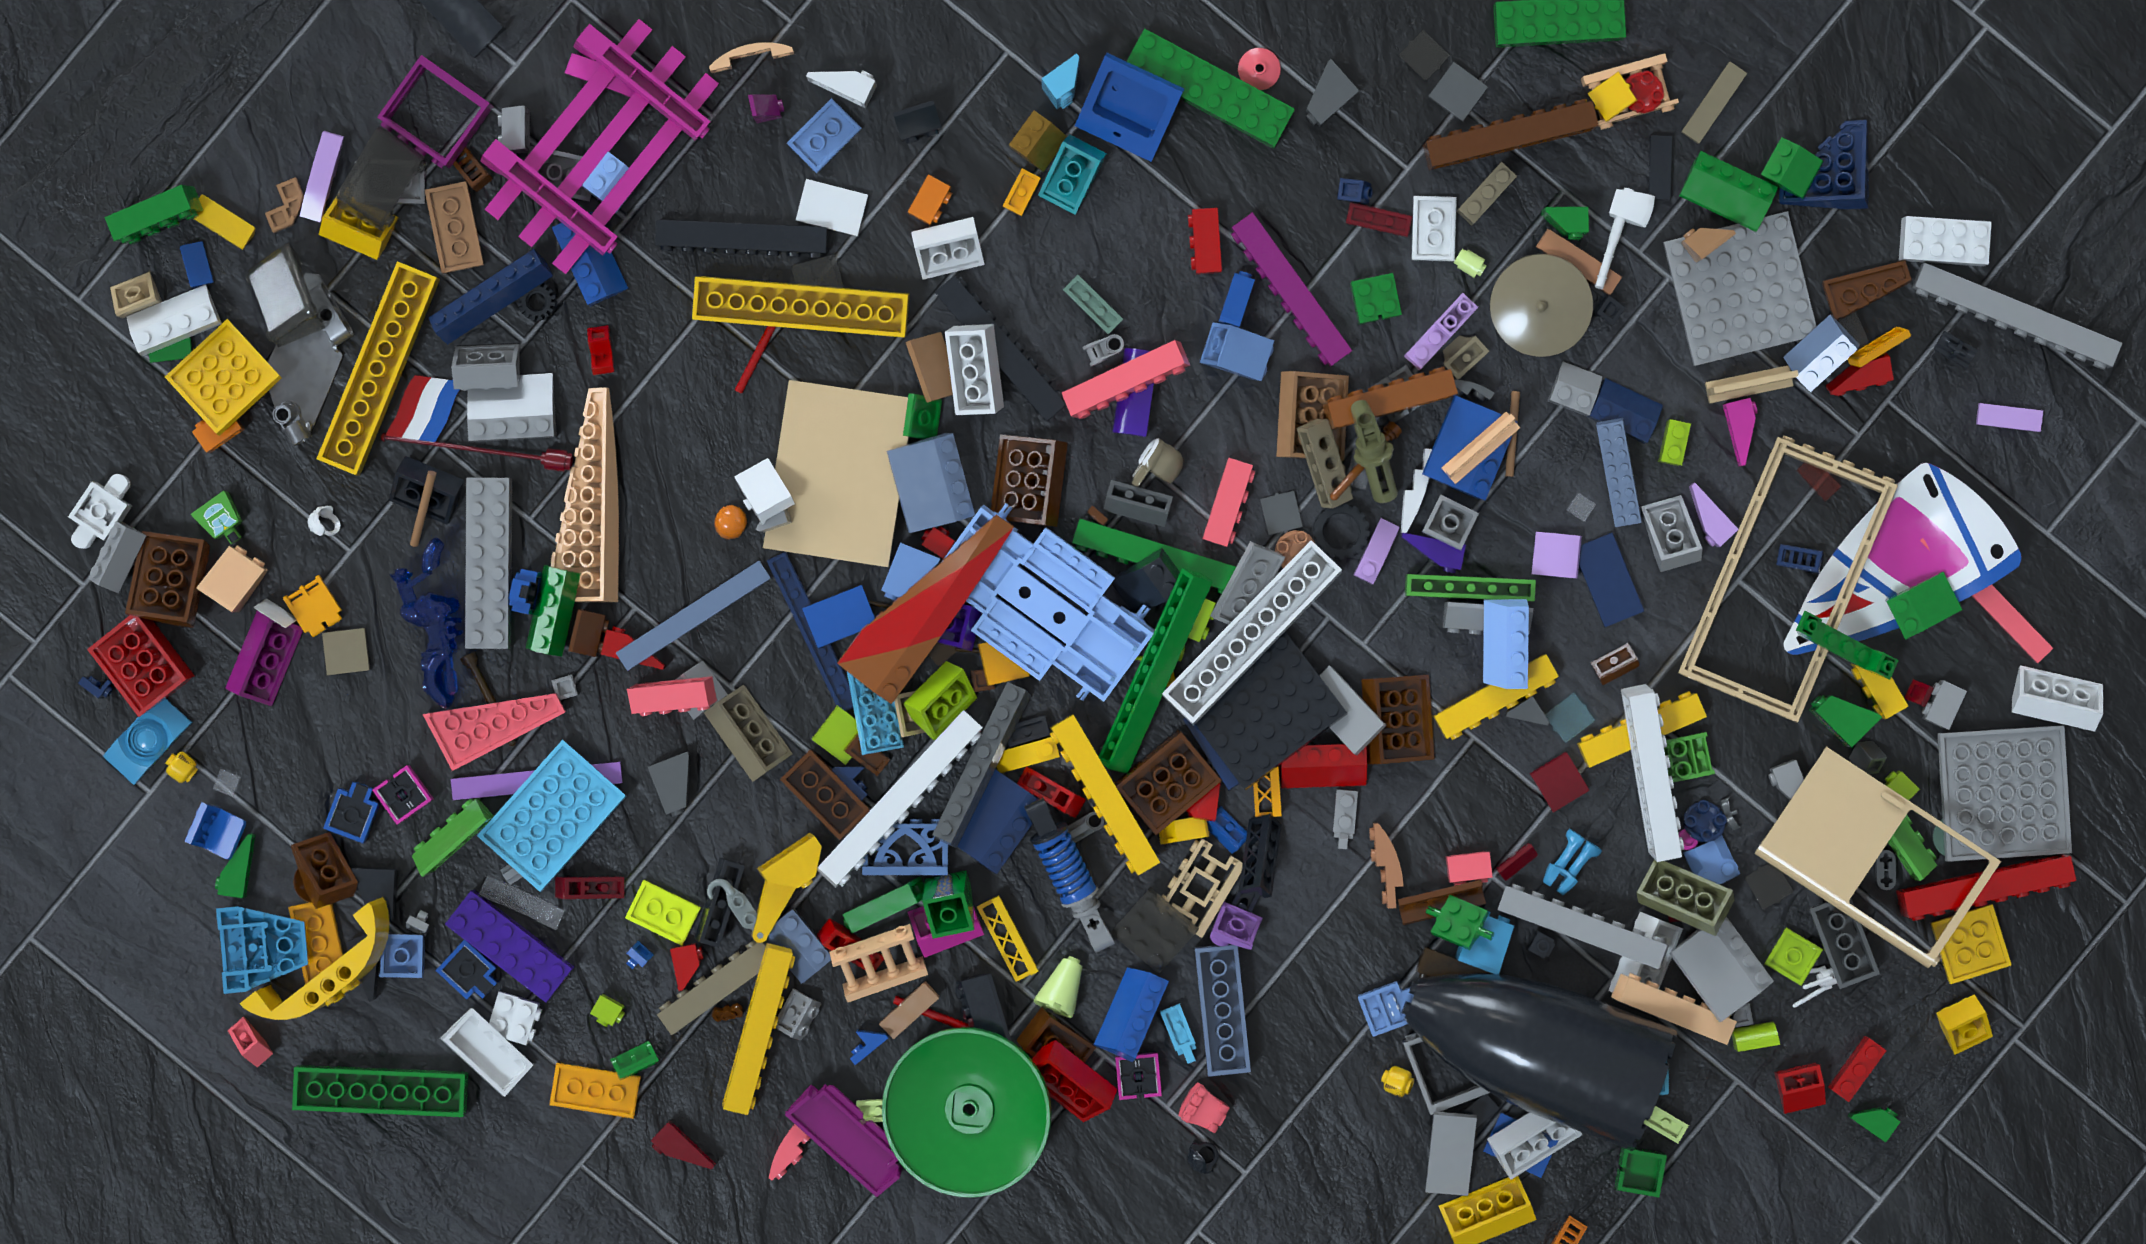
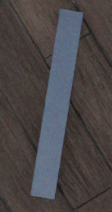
[616,561,771,671]

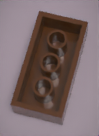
[780,749,871,840]

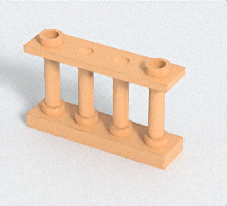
[1581,54,1679,130]
[829,924,928,1002]

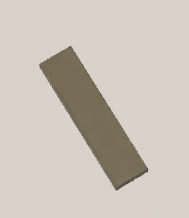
[1681,62,1747,144]

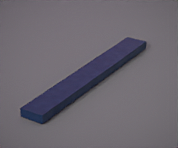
[767,552,853,711]

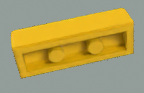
[194,194,255,250]

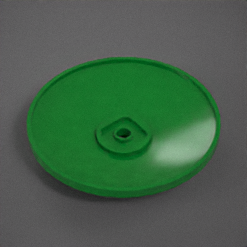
[882,1027,1052,1198]

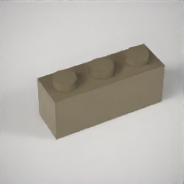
[1456,162,1517,225]

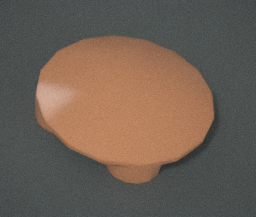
[1275,530,1315,568]

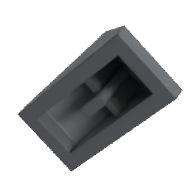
[1505,696,1549,726]

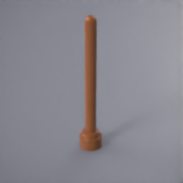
[1330,421,1402,501]

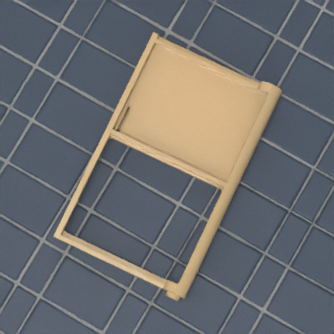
[1754,747,2001,968]

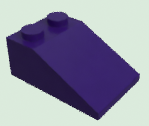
[937,604,982,651]

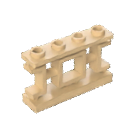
[1157,838,1243,938]

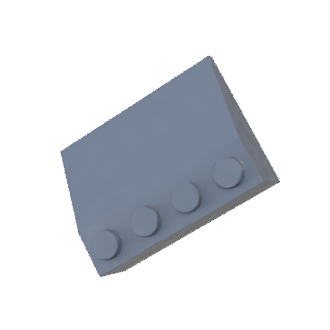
[887,433,975,533]

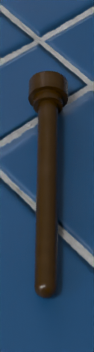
[460,651,516,746]

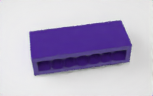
[1112,348,1154,437]

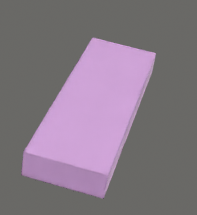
[1976,403,2043,432]

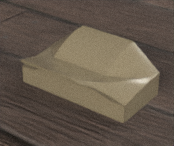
[1443,335,1489,380]

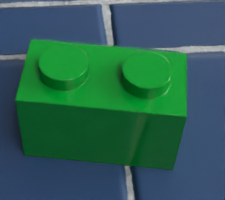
[1761,137,1823,199]
[1541,207,1589,240]

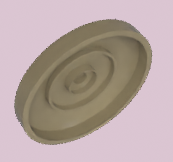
[1490,254,1593,357]

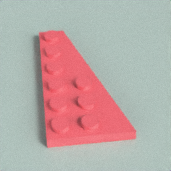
[423,693,566,771]

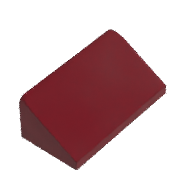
[1496,843,1538,881]

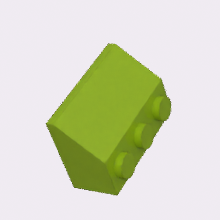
[903,661,977,740]

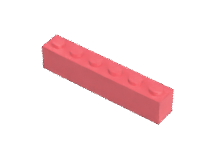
[1062,340,1190,419]

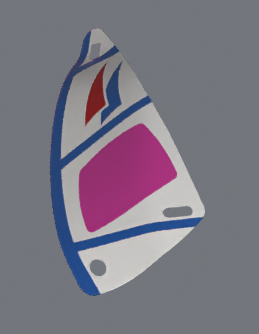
[1784,463,2021,655]

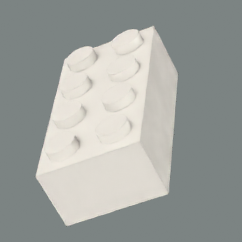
[1899,216,1991,266]
[945,324,1004,415]

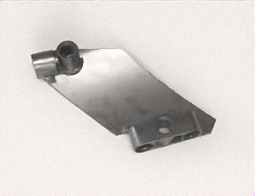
[268,273,354,447]

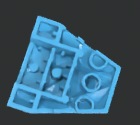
[216,906,308,994]

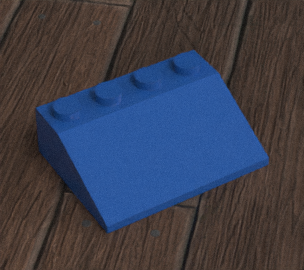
[1422,396,1518,500]

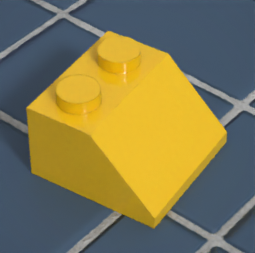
[1936,994,1993,1055]

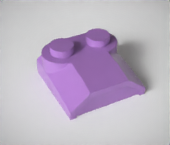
[1210,902,1263,950]

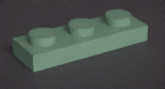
[1063,275,1123,335]

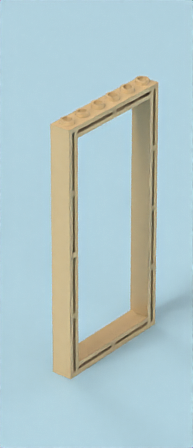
[1678,436,1898,723]

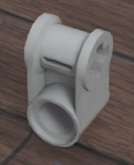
[1082,334,1125,367]

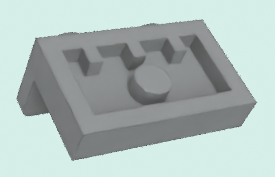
[776,989,821,1040]

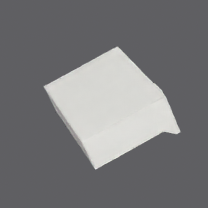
[734,458,795,525]

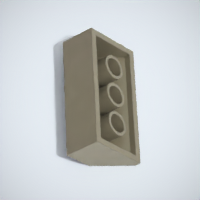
[703,685,792,782]

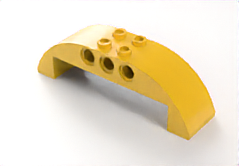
[240,897,389,1020]

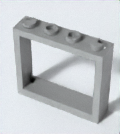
[1402,1033,1490,1115]

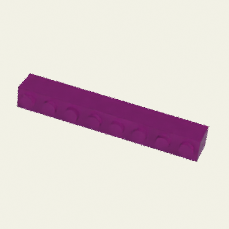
[1231,212,1352,367]

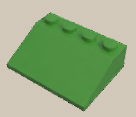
[412,798,494,877]

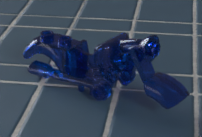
[390,538,464,709]

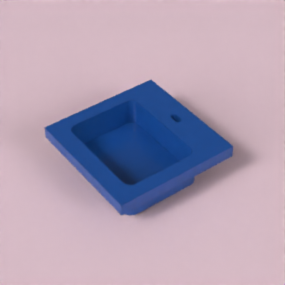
[1075,53,1184,162]

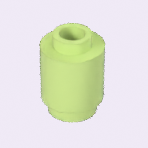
[1454,248,1487,278]

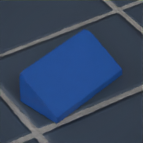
[180,241,214,288]
[1207,806,1247,854]

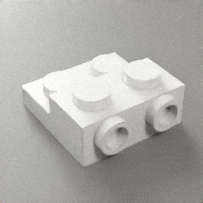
[489,991,542,1045]

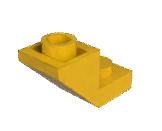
[1159,818,1209,845]

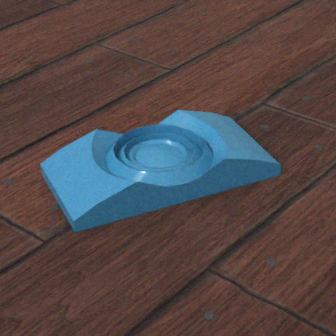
[103,698,193,785]

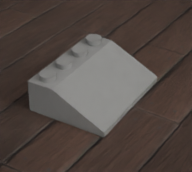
[467,373,557,442]
[1669,917,1774,1022]

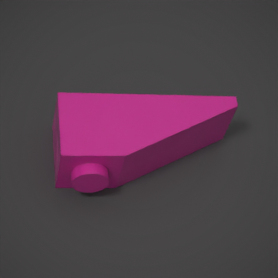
[1723,398,1757,467]

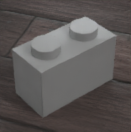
[1922,680,1967,730]

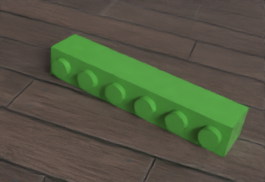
[1405,574,1536,601]

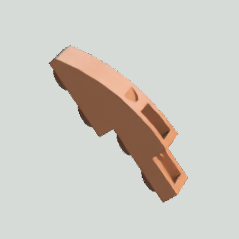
[1369,823,1403,908]

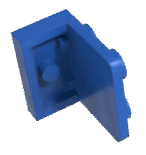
[185,802,246,860]

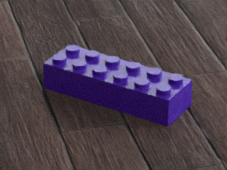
[445,889,575,1002]

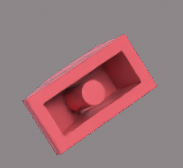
[228,1017,273,1068]

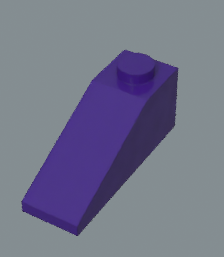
[1401,533,1466,573]

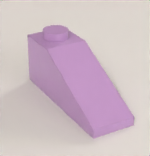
[1689,483,1739,547]
[1353,518,1400,584]

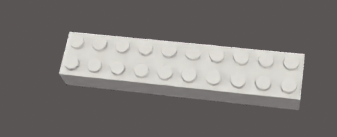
[1162,541,1342,725]
[817,710,982,888]

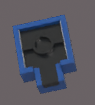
[509,569,542,615]
[323,782,380,843]
[436,940,499,999]

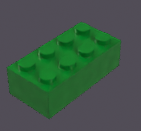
[104,185,203,245]

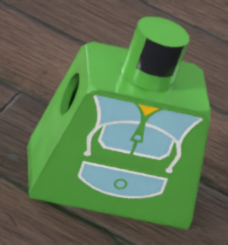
[191,491,242,544]

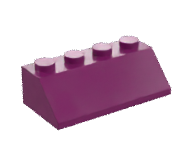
[225,610,303,706]

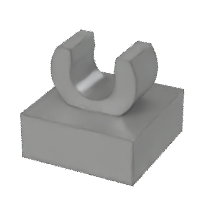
[406,910,429,937]

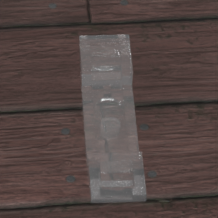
[479,875,565,930]

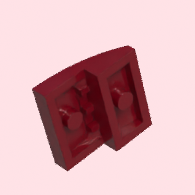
[1529,752,1590,813]

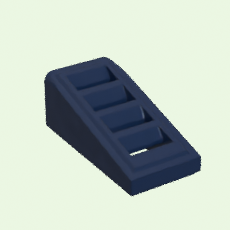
[1776,544,1824,574]

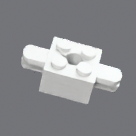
[68,474,132,549]

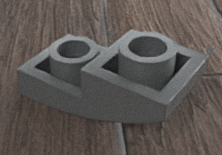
[1454,380,1494,401]

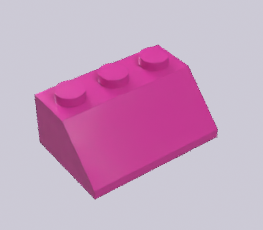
[908,905,984,958]

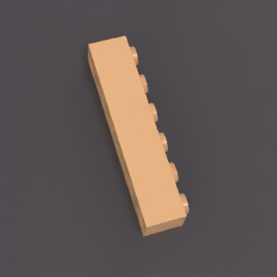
[1611,973,1737,1045]

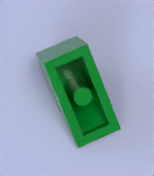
[1848,1107,1900,1142]

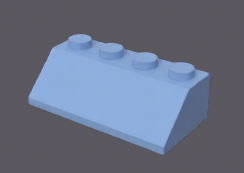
[1483,599,1529,689]

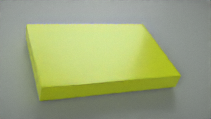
[625,880,701,946]

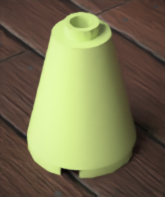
[1034,956,1083,1018]

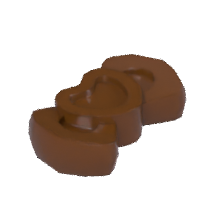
[711,1003,744,1022]

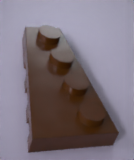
[1822,260,1911,321]

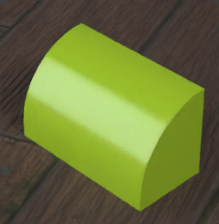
[1732,1021,1780,1052]

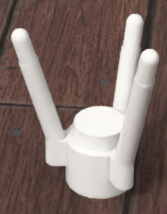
[1793,966,1837,1008]

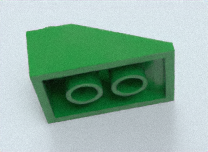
[1885,572,1962,640]

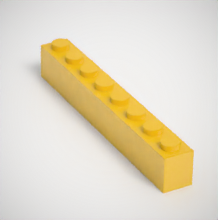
[1050,715,1160,875]
[722,943,795,1115]

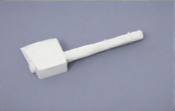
[1595,188,1655,289]

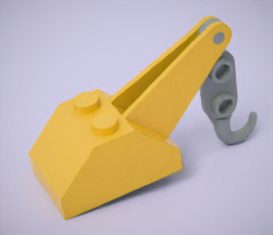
[707,833,822,943]

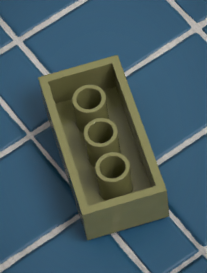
[1637,859,1735,936]

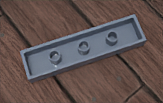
[1596,418,1642,527]

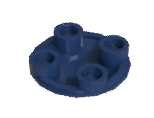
[1684,800,1727,842]

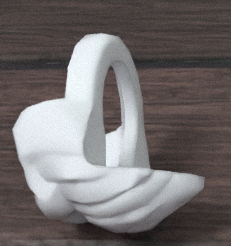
[307,506,340,536]

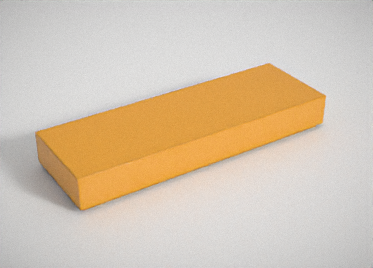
[1847,326,1911,367]

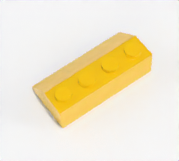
[1439,1176,1536,1244]

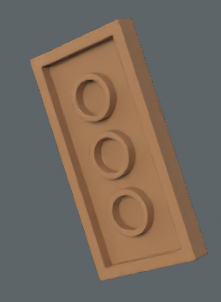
[425,181,484,274]

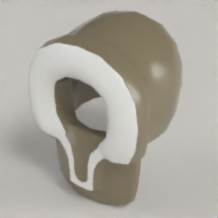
[1132,438,1183,487]

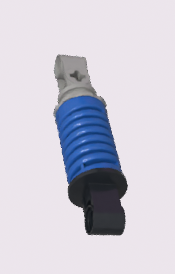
[1024,797,1115,953]

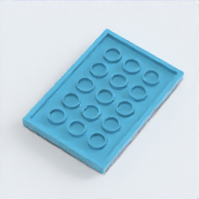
[477,740,627,892]

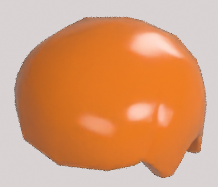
[714,505,747,540]

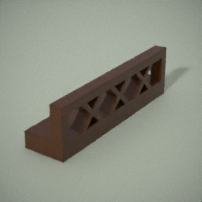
[1398,880,1486,925]

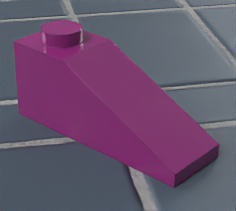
[748,94,785,123]

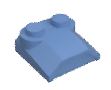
[1683,835,1740,885]
[379,934,425,978]

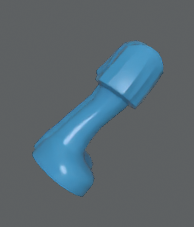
[1543,828,1602,895]

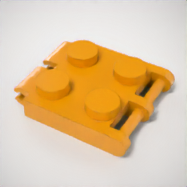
[283,575,342,637]

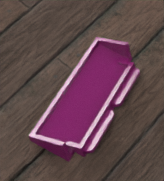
[785,1084,903,1197]

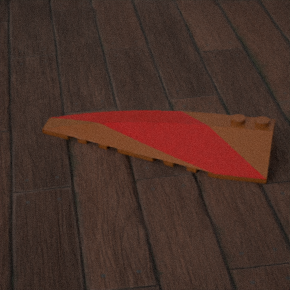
[837,514,1014,704]

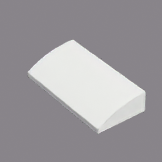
[440,1008,533,1097]

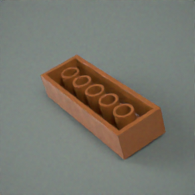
[1323,367,1458,430]

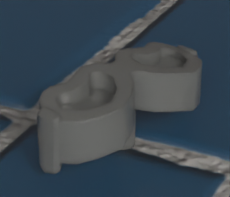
[1720,797,1741,831]

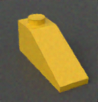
[997,737,1060,773]

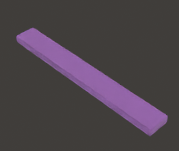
[451,762,623,800]

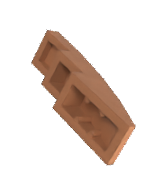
[1536,229,1622,295]

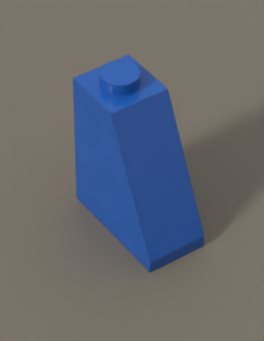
[1218,271,1255,328]

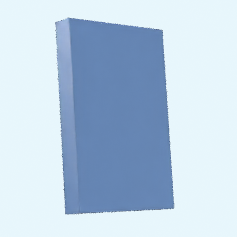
[787,98,862,174]

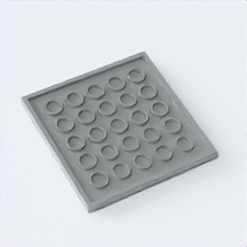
[1663,211,1817,366]
[1937,726,2072,861]

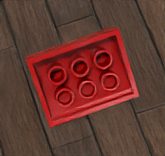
[87,615,195,717]

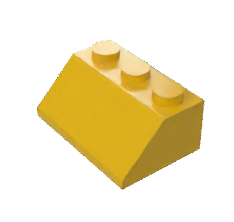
[319,192,398,260]

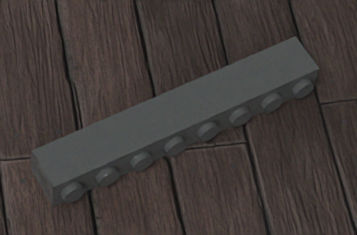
[932,682,1031,848]

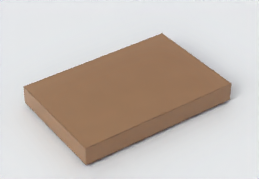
[906,332,953,403]

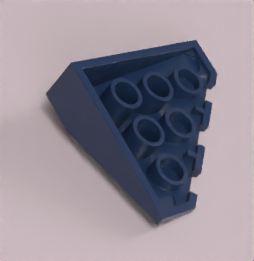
[1779,120,1869,209]

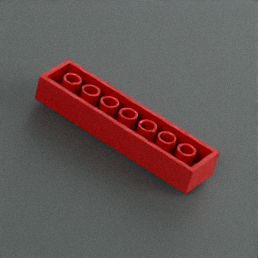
[1896,854,2076,921]

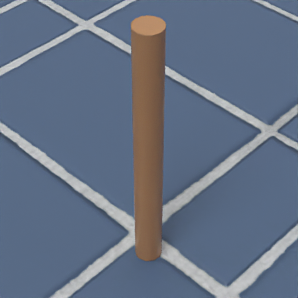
[1505,391,1520,477]
[410,471,436,547]

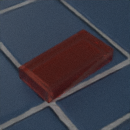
[1796,462,1841,502]

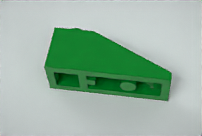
[215,833,256,898]

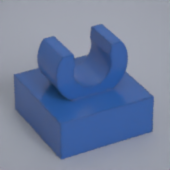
[626,941,654,969]

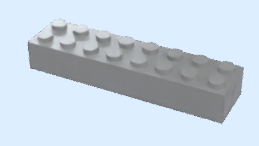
[465,478,512,649]

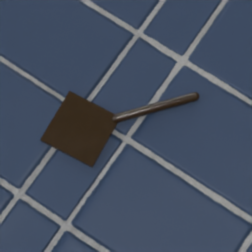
[928,643,980,667]

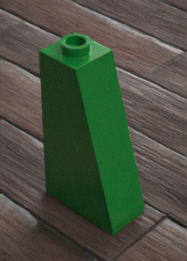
[843,877,924,933]

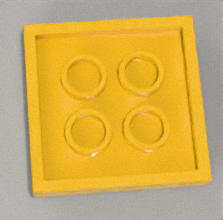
[1930,904,2012,984]

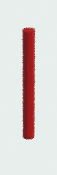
[735,326,776,394]
[893,996,969,1028]

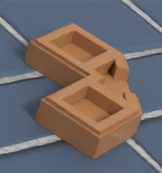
[265,177,304,233]

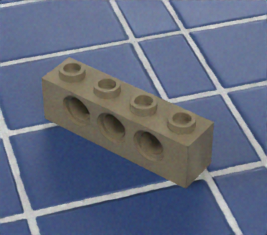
[1297,419,1353,508]

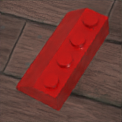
[1280,744,1367,788]
[1032,1040,1117,1122]

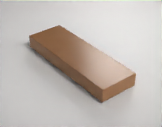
[879,981,940,1039]

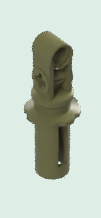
[1351,400,1398,503]

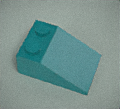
[1038,134,1107,215]

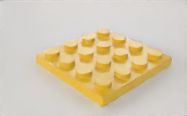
[165,319,282,436]

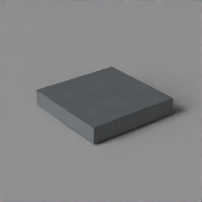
[1428,62,1488,122]

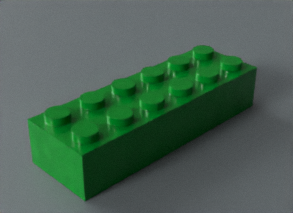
[1493,0,1626,48]

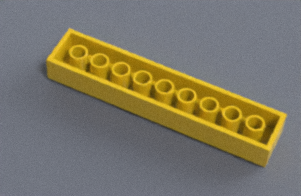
[317,261,440,476]
[692,276,910,337]

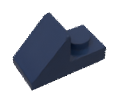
[832,767,868,801]

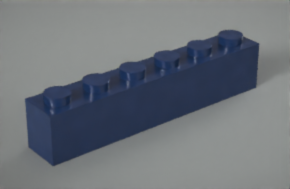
[428,249,553,345]

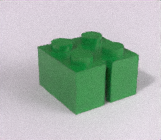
[1350,273,1402,325]
[1614,1147,1667,1198]

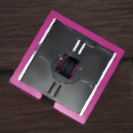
[372,765,434,825]
[1115,1052,1162,1100]

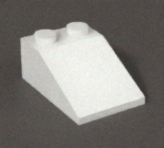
[806,70,877,108]

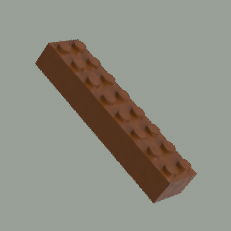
[1423,99,1599,171]

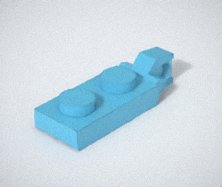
[1160,1003,1196,1064]

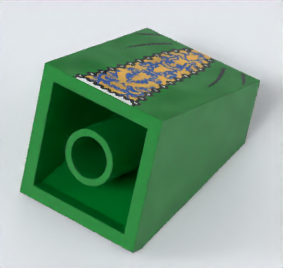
[1809,695,1882,747]
[922,870,975,939]

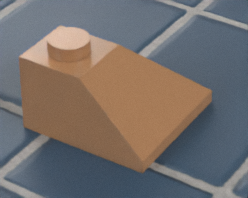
[1681,228,1736,263]

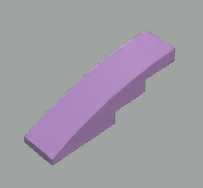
[300,131,344,222]

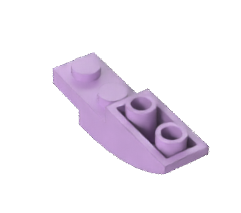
[1404,293,1478,371]

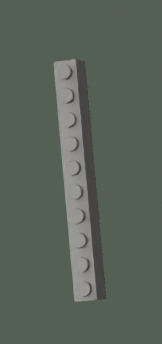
[1912,263,2122,370]

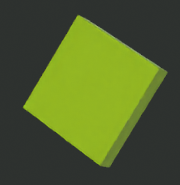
[812,705,858,765]
[1764,928,1823,986]

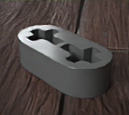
[1875,850,1896,890]

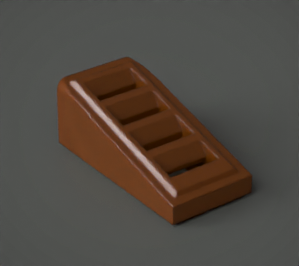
[453,147,493,192]

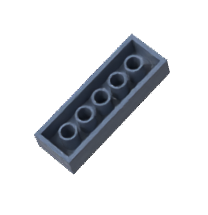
[1194,944,1251,1077]

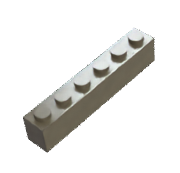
[657,940,766,1035]

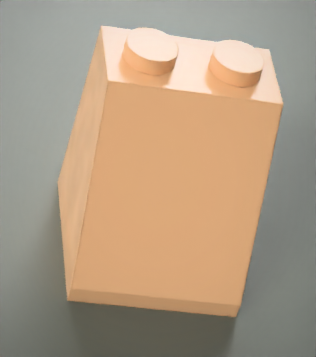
[197,545,268,612]

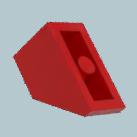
[670,943,704,991]

